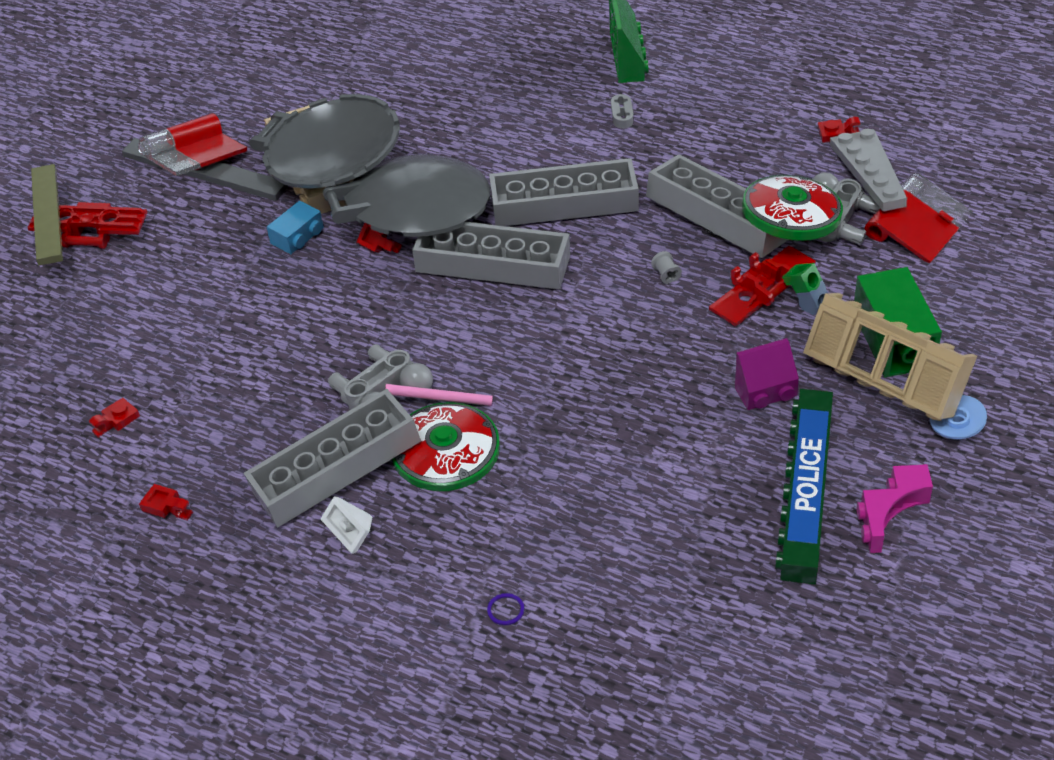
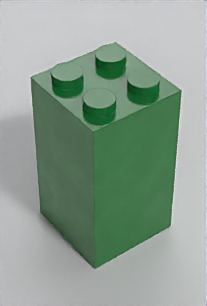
[854,267,942,378]

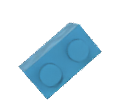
[267,200,324,254]

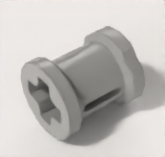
[651,251,682,284]

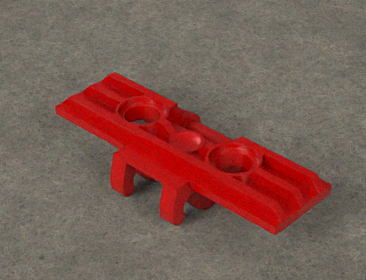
[27,202,147,249]
[709,245,816,326]

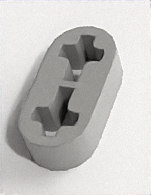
[611,94,633,128]

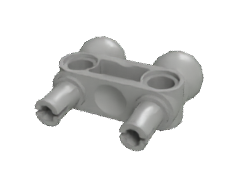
[812,172,880,246]
[328,344,433,410]

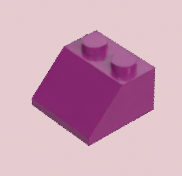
[735,338,799,410]

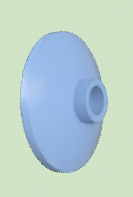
[930,395,987,439]

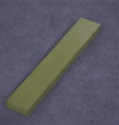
[31,164,63,266]

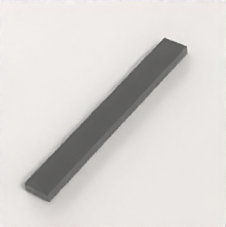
[122,138,288,201]

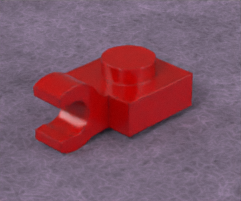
[818,117,860,143]
[357,223,402,253]
[89,398,140,438]
[139,484,193,521]

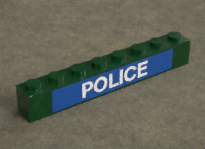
[775,389,833,585]

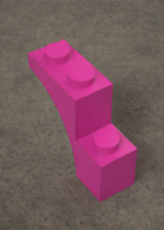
[857,464,933,553]

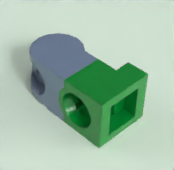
[782,263,828,315]

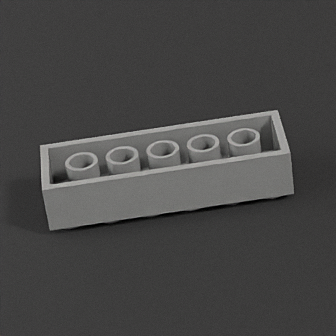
[646,155,789,258]
[489,158,639,226]
[412,222,570,289]
[244,389,421,528]

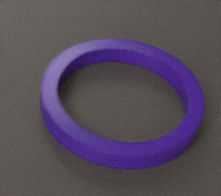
[487,593,524,625]

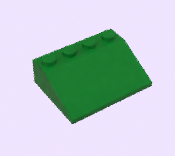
[609,0,649,83]

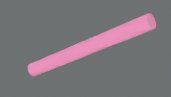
[385,384,492,406]

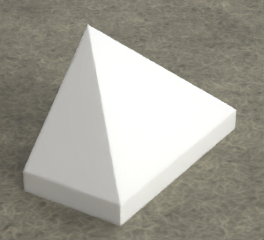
[321,496,372,554]

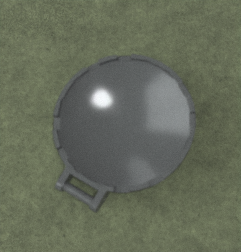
[249,94,400,188]
[323,154,490,237]

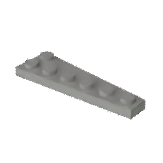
[830,129,907,211]

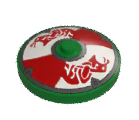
[742,175,843,240]
[392,402,500,491]

